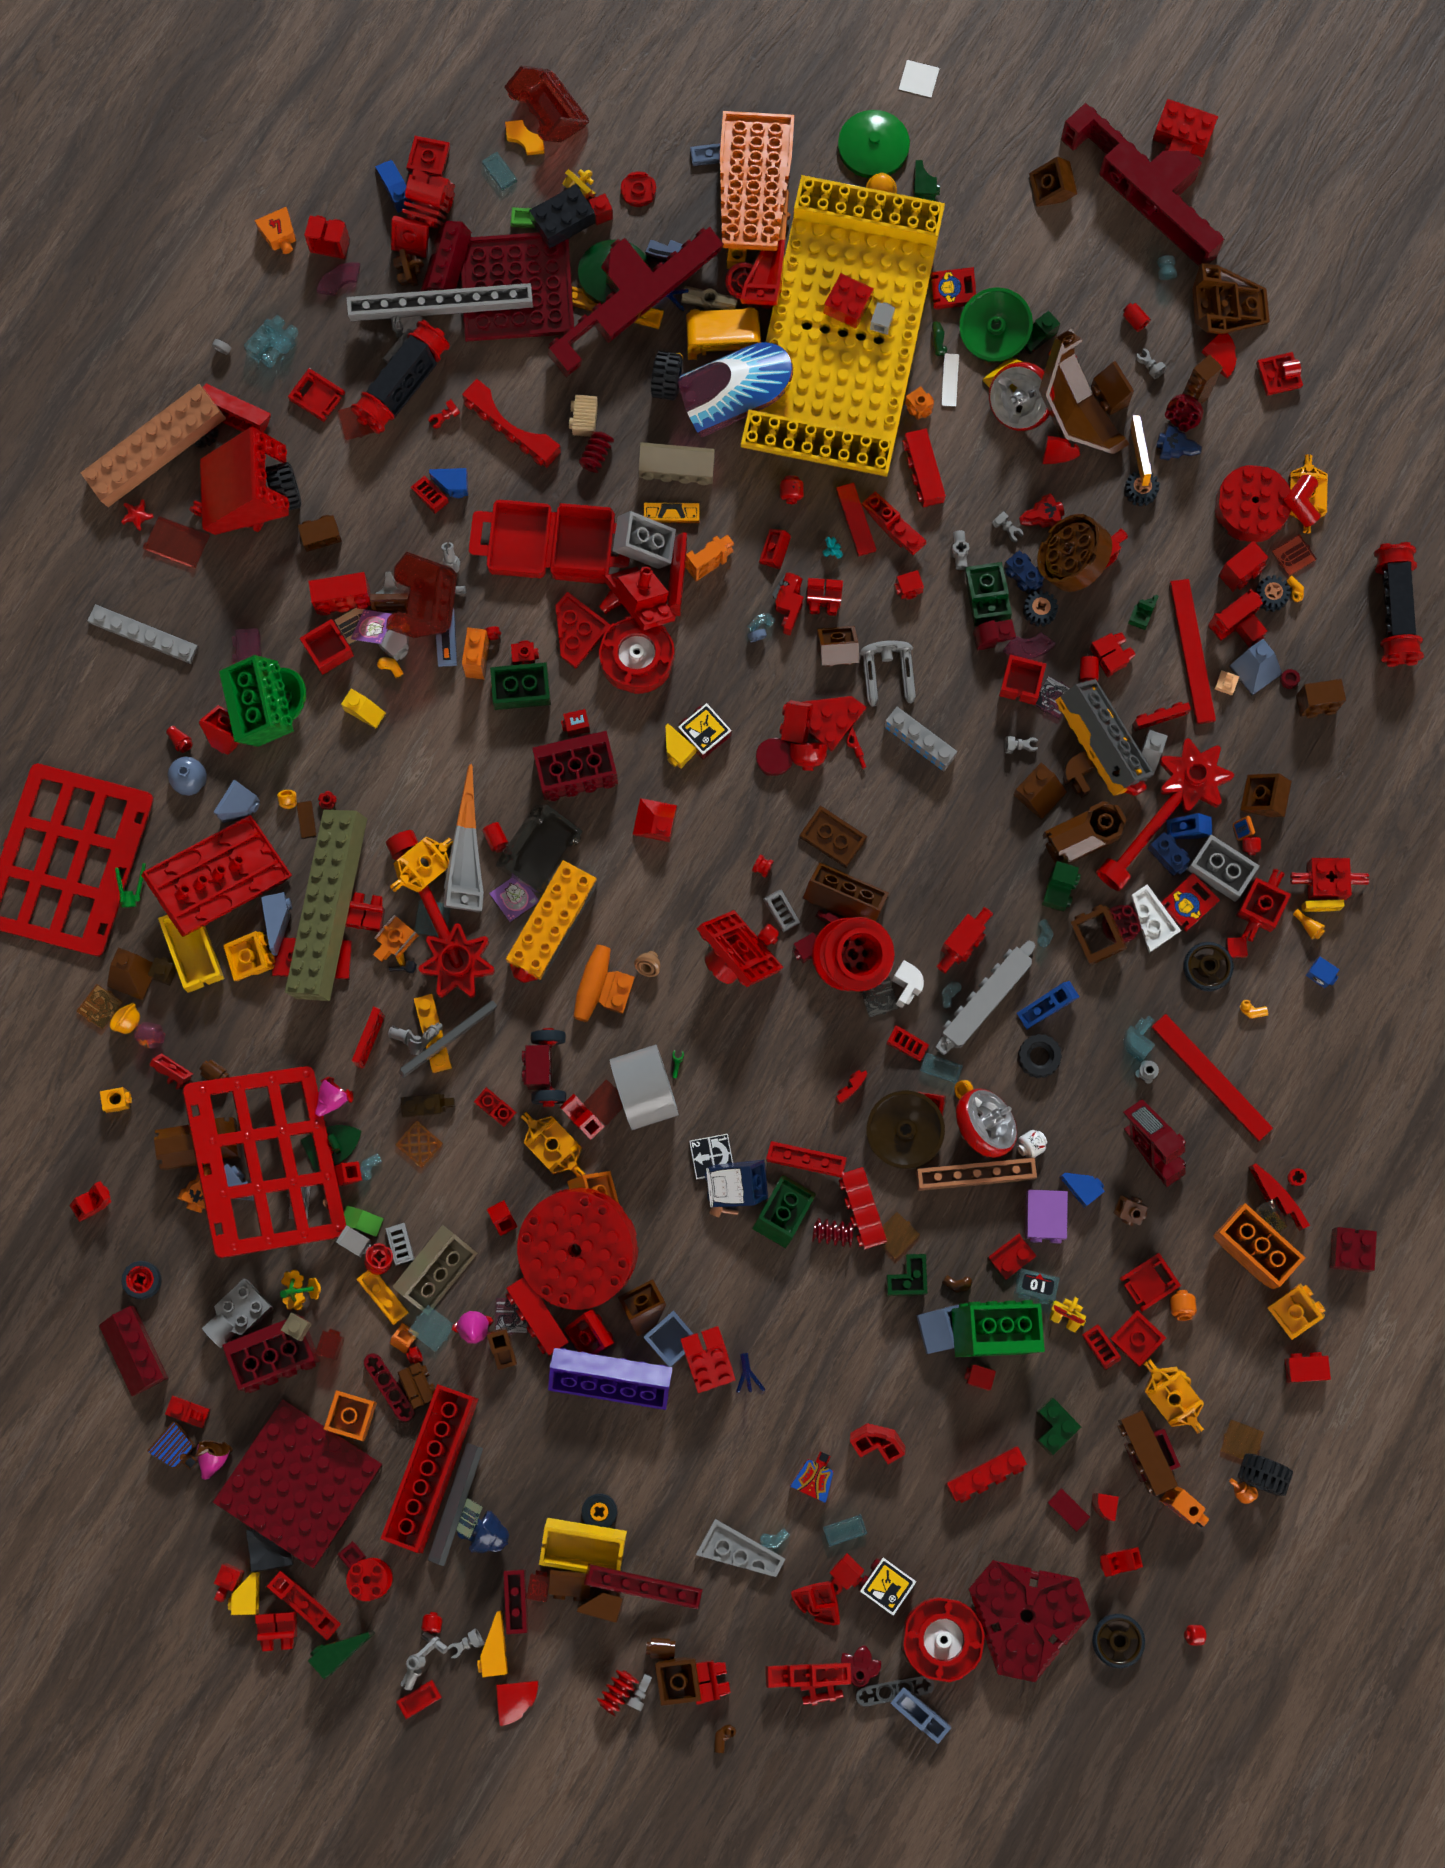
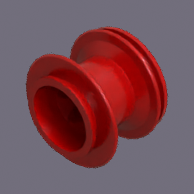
[812,917,895,991]

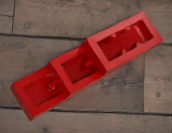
[1249,1163,1310,1231]
[765,1663,851,1688]

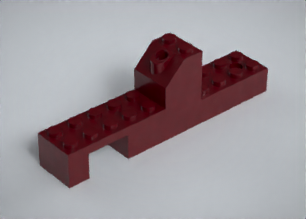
[1061,103,1224,266]
[548,227,724,378]

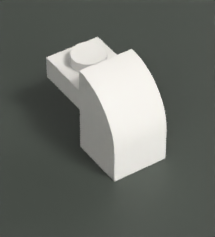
[891,960,924,1008]

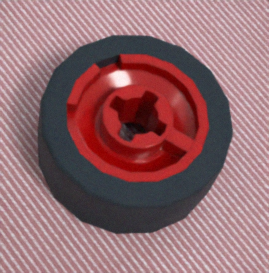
[121,1261,162,1299]

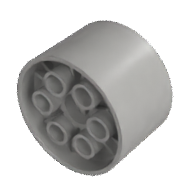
[610,1044,679,1130]

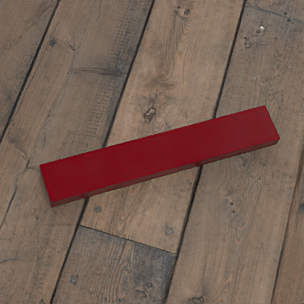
[584,1564,703,1609]

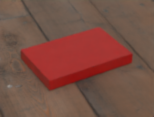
[352,1006,385,1069]

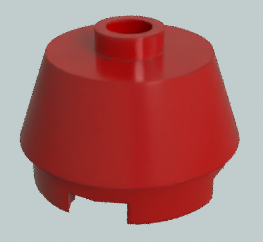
[725,262,754,299]

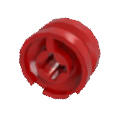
[364,1243,393,1275]

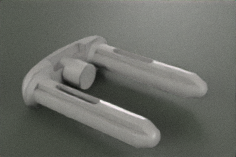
[860,641,916,707]

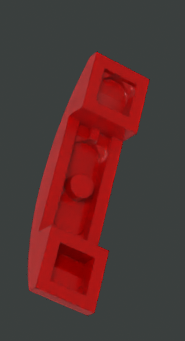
[266,1570,341,1640]

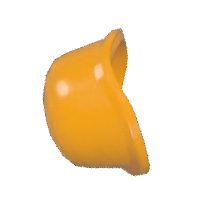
[866,173,897,193]
[110,1003,140,1034]

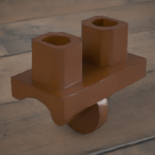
[393,249,424,286]

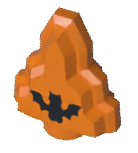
[177,1165,211,1213]

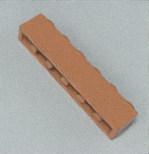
[916,1158,1037,1191]

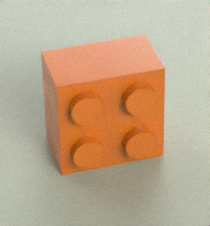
[324,1390,377,1441]

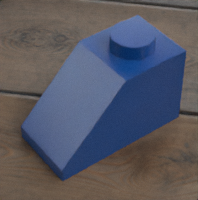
[429,468,468,498]
[1167,813,1212,839]
[1059,1173,1105,1208]

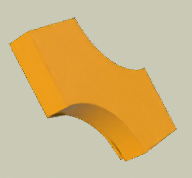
[505,120,545,155]

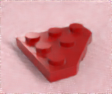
[555,592,610,669]
[804,696,867,752]

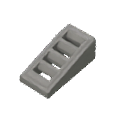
[763,889,800,932]
[385,1223,415,1266]

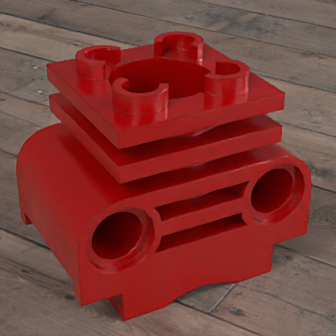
[402,169,455,229]

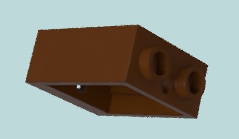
[1071,905,1127,965]

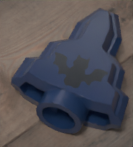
[1156,424,1202,460]

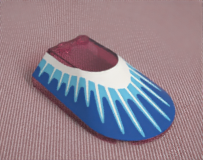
[678,342,793,437]

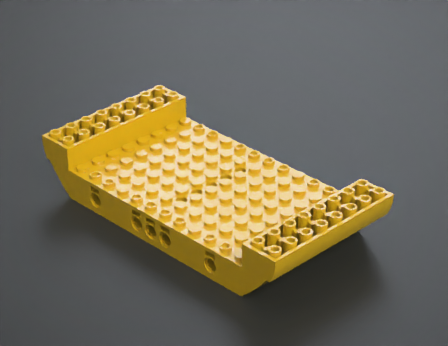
[741,175,945,477]

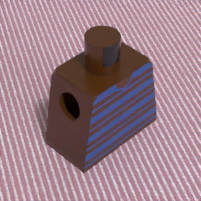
[147,1421,198,1470]

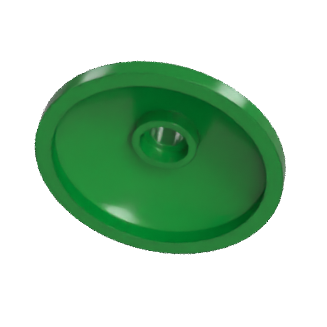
[280,668,306,721]

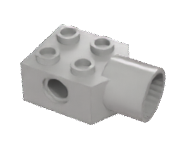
[202,1279,274,1348]

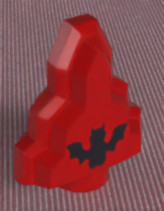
[1019,493,1065,528]

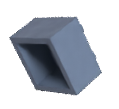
[644,1311,693,1367]

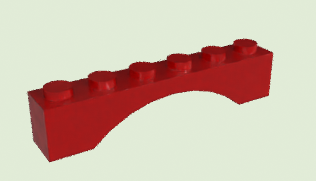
[462,378,561,468]

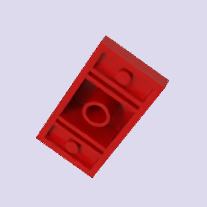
[604,567,676,630]

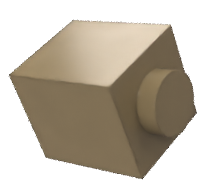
[281,1313,312,1341]

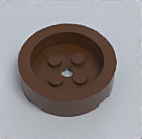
[1037,514,1112,592]

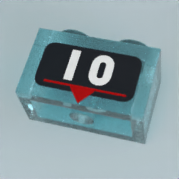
[1014,1269,1060,1305]

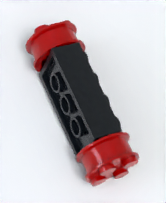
[351,319,450,434]
[1374,542,1424,667]

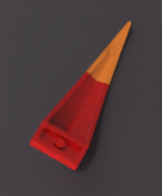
[741,188,789,306]

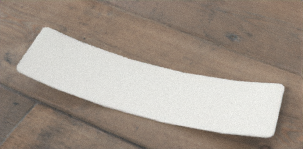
[942,353,959,406]

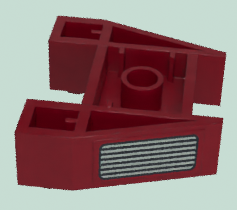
[1123,1099,1186,1187]

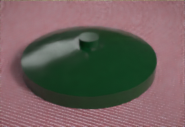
[578,239,650,304]

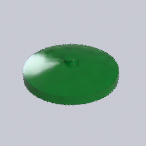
[838,110,910,179]
[959,287,1033,362]

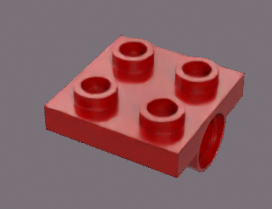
[1256,352,1303,396]

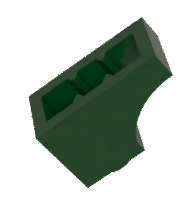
[914,160,940,201]
[1025,310,1060,354]

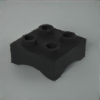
[246,1529,293,1572]

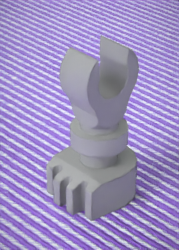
[1136,349,1167,379]
[992,511,1023,542]
[1005,736,1038,754]
[447,1629,485,1658]
[626,1674,652,1711]

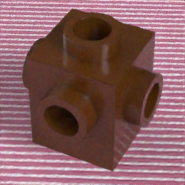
[1113,1195,1148,1226]

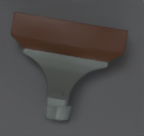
[370,572,410,612]

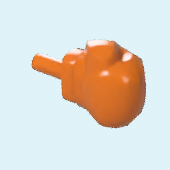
[1229,1478,1258,1504]

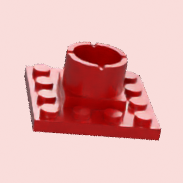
[696,910,784,987]

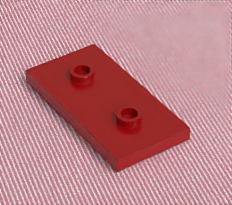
[272,938,352,980]

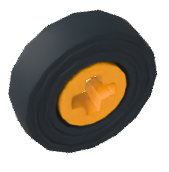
[581,1493,618,1528]

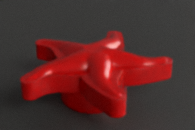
[121,499,154,531]

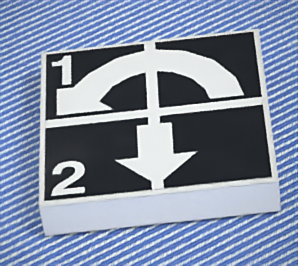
[689,1134,733,1180]

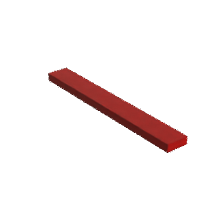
[1170,579,1216,725]
[1151,1014,1273,1142]

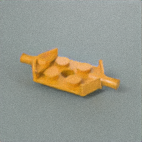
[1289,454,1328,534]
[390,837,453,892]
[520,1112,585,1177]
[1144,1359,1204,1434]

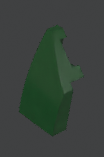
[1128,595,1159,630]

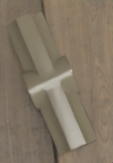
[681,286,738,311]

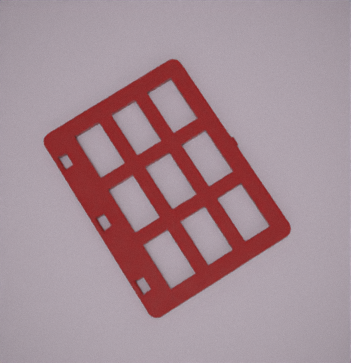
[0,763,154,956]
[183,1066,346,1258]

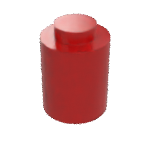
[1123,303,1151,332]
[1079,656,1099,682]
[482,822,509,853]

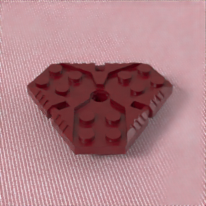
[968,1560,1091,1682]

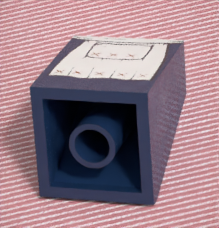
[705,1159,768,1207]

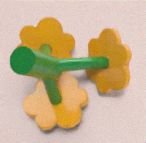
[280,1269,321,1310]

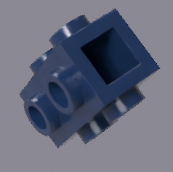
[1004,550,1044,595]
[1147,832,1190,876]

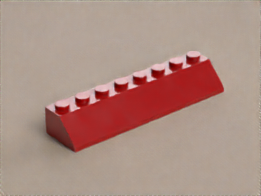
[380,1384,479,1553]

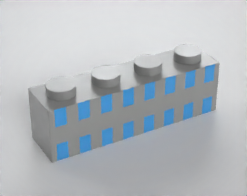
[884,707,957,772]

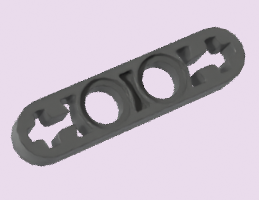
[856,1675,934,1706]

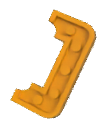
[686,307,761,360]

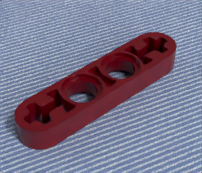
[364,1353,415,1422]

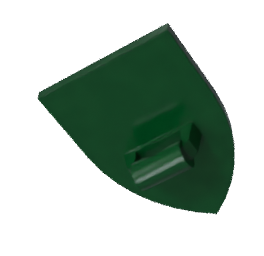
[301,1125,362,1172]

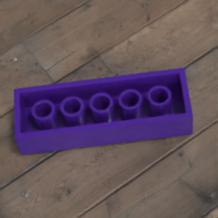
[548,1348,673,1410]

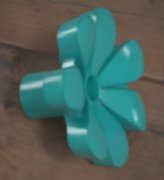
[823,537,843,559]

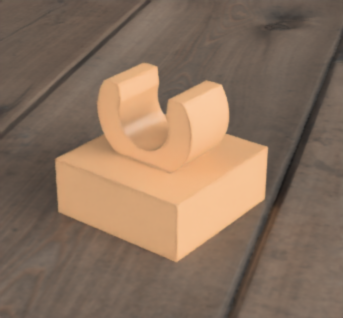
[1215,670,1239,695]

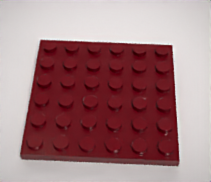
[461,233,574,342]
[213,1399,382,1569]

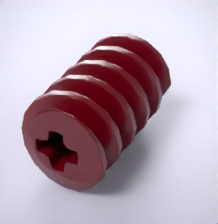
[579,432,614,473]
[812,1218,853,1248]

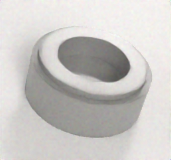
[212,339,231,355]

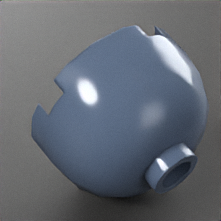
[168,757,207,796]

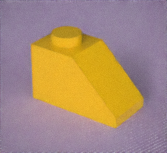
[341,689,386,729]
[665,724,696,769]
[228,1572,260,1615]

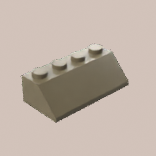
[639,442,715,485]
[392,1225,478,1315]

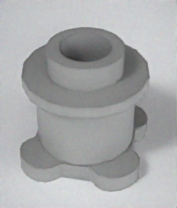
[1135,1061,1159,1084]

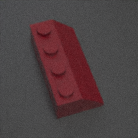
[420,221,472,292]
[99,1306,168,1397]

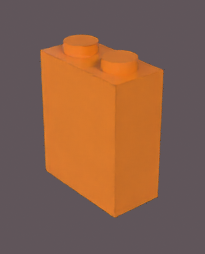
[462,627,490,679]

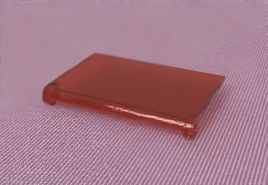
[143,516,210,568]

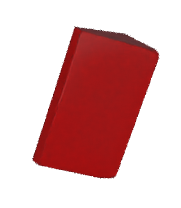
[759,529,791,569]

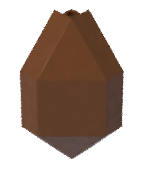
[1039,328,1130,454]

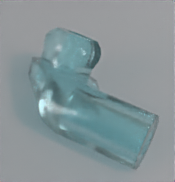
[747,613,775,632]
[1037,919,1053,947]
[942,982,961,1008]
[360,1153,382,1181]
[760,1528,790,1548]

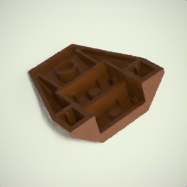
[1192,263,1270,334]

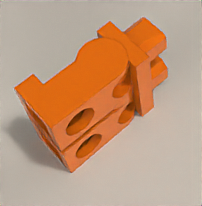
[685,535,734,581]

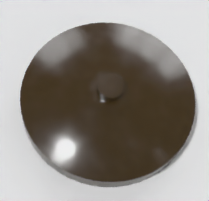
[867,1090,945,1169]

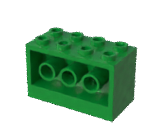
[219,655,294,747]
[952,1300,1045,1357]

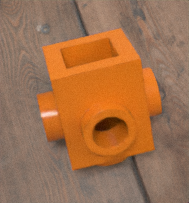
[905,386,934,420]

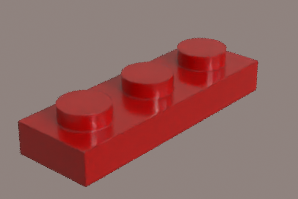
[1132,702,1191,731]

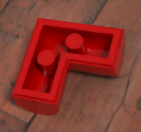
[1284,474,1321,528]

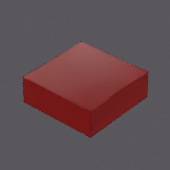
[1226,937,1248,958]

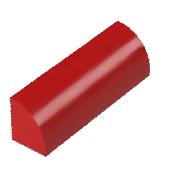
[203,383,271,433]

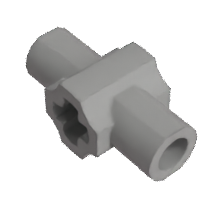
[951,530,969,570]

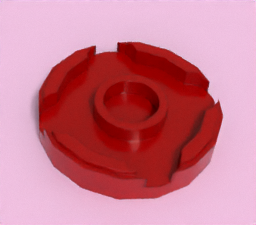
[620,171,656,207]

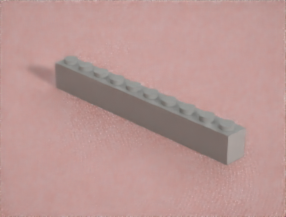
[347,283,533,321]

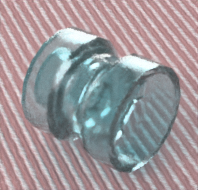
[1157,255,1177,280]

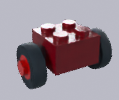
[522,1028,566,1107]

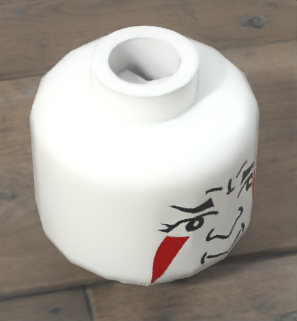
[1017,1130,1047,1158]

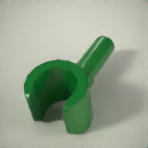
[672,1050,684,1078]

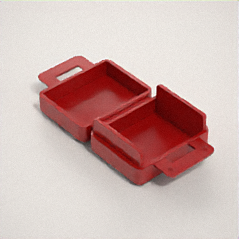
[469,500,630,584]

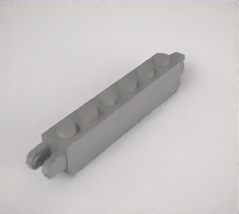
[936,940,1036,1055]

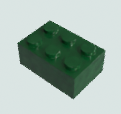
[490,662,551,710]

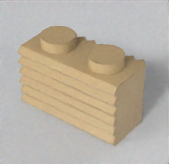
[569,395,598,437]

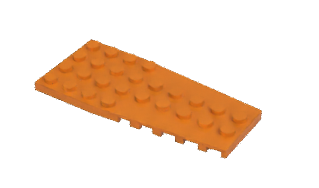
[720,111,794,251]

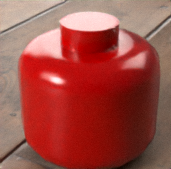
[1242,837,1261,855]
[758,924,779,946]
[421,1612,443,1634]
[1184,1625,1207,1646]

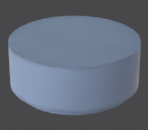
[747,629,767,642]

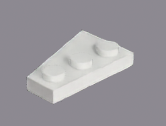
[1131,884,1181,953]

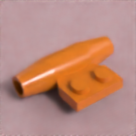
[573,945,635,1022]

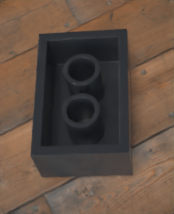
[529,184,596,249]

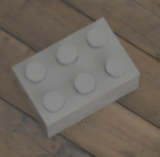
[613,511,676,569]
[1187,835,1259,901]

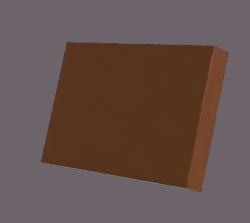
[799,805,868,868]

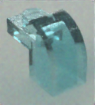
[1124,1015,1155,1062]

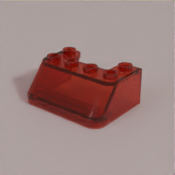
[504,66,590,142]
[386,552,457,638]

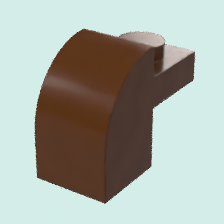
[1063,751,1094,798]
[487,1327,517,1370]

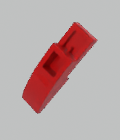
[862,491,927,555]

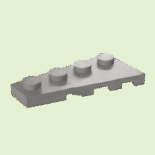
[696,1519,785,1577]

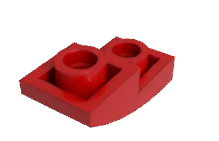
[835,1070,868,1105]
[473,1087,517,1127]

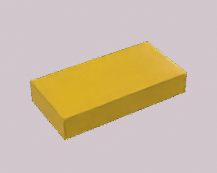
[1301,899,1344,912]

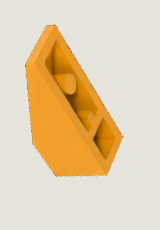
[477,1610,508,1677]

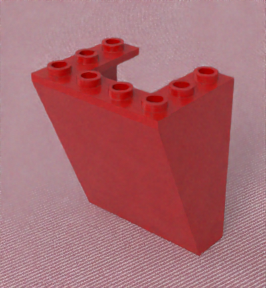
[200,427,289,535]

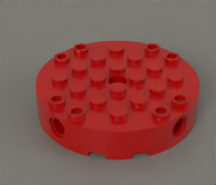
[517,1188,638,1310]

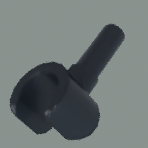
[389,960,417,973]

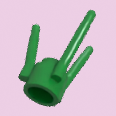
[115,863,146,908]

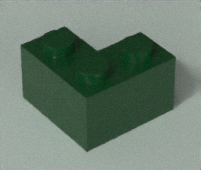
[1042,861,1081,912]
[886,1254,928,1296]
[1036,1398,1081,1455]

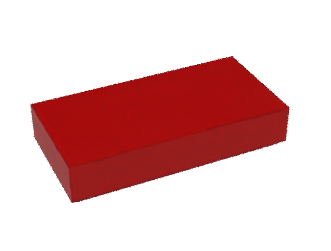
[396,1679,442,1719]

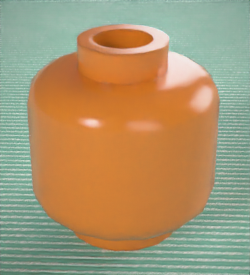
[1170,1290,1197,1321]

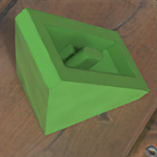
[344,1206,384,1237]

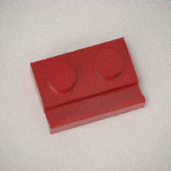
[987,1234,1036,1280]

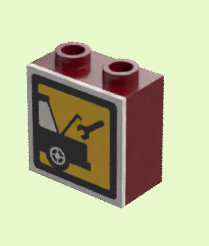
[678,703,732,760]
[858,1557,916,1616]

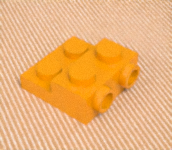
[224,931,275,981]
[1267,1283,1326,1340]

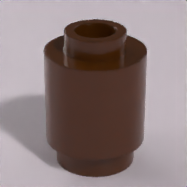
[199,1059,230,1080]
[646,1638,675,1660]

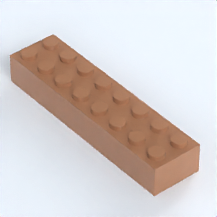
[81,384,226,508]

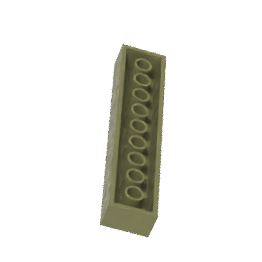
[285,810,367,1001]

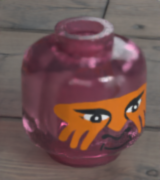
[134,1022,165,1049]

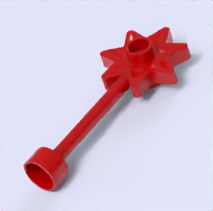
[1096,738,1234,891]
[386,830,495,998]

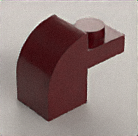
[973,619,1016,651]

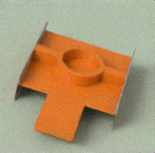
[373,915,419,962]

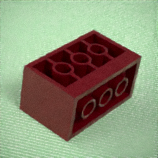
[532,730,618,802]
[222,1315,320,1393]

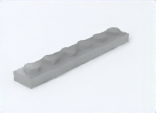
[87,604,199,664]

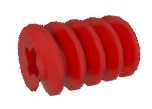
[597,1670,639,1717]

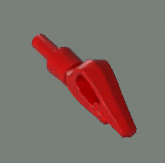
[846,726,866,769]

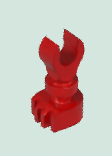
[428,399,460,429]

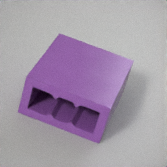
[1025,1190,1068,1244]

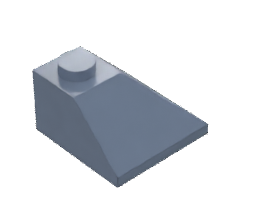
[1229,639,1282,695]
[214,780,260,823]

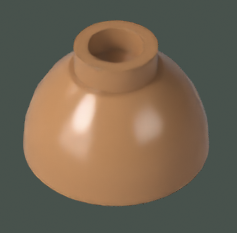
[634,951,660,977]

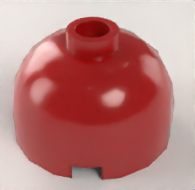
[790,742,828,771]

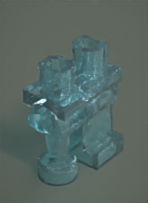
[244,315,299,369]

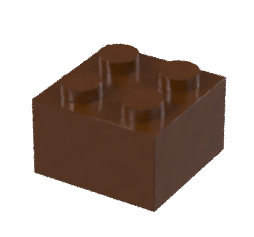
[1296,679,1346,718]

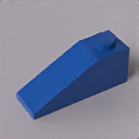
[375,160,413,213]
[1017,981,1080,1029]

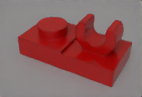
[150,1053,193,1090]
[165,1395,211,1428]

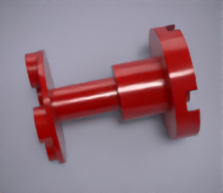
[346,1558,393,1601]

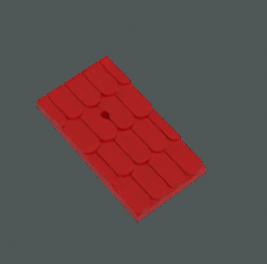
[141,815,292,937]

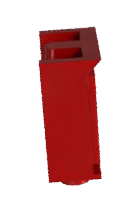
[1208,589,1263,641]

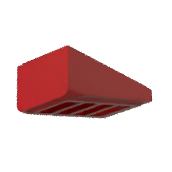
[411,475,449,514]
[886,1025,929,1062]
[1082,1324,1121,1370]

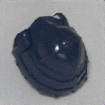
[457,1511,509,1553]

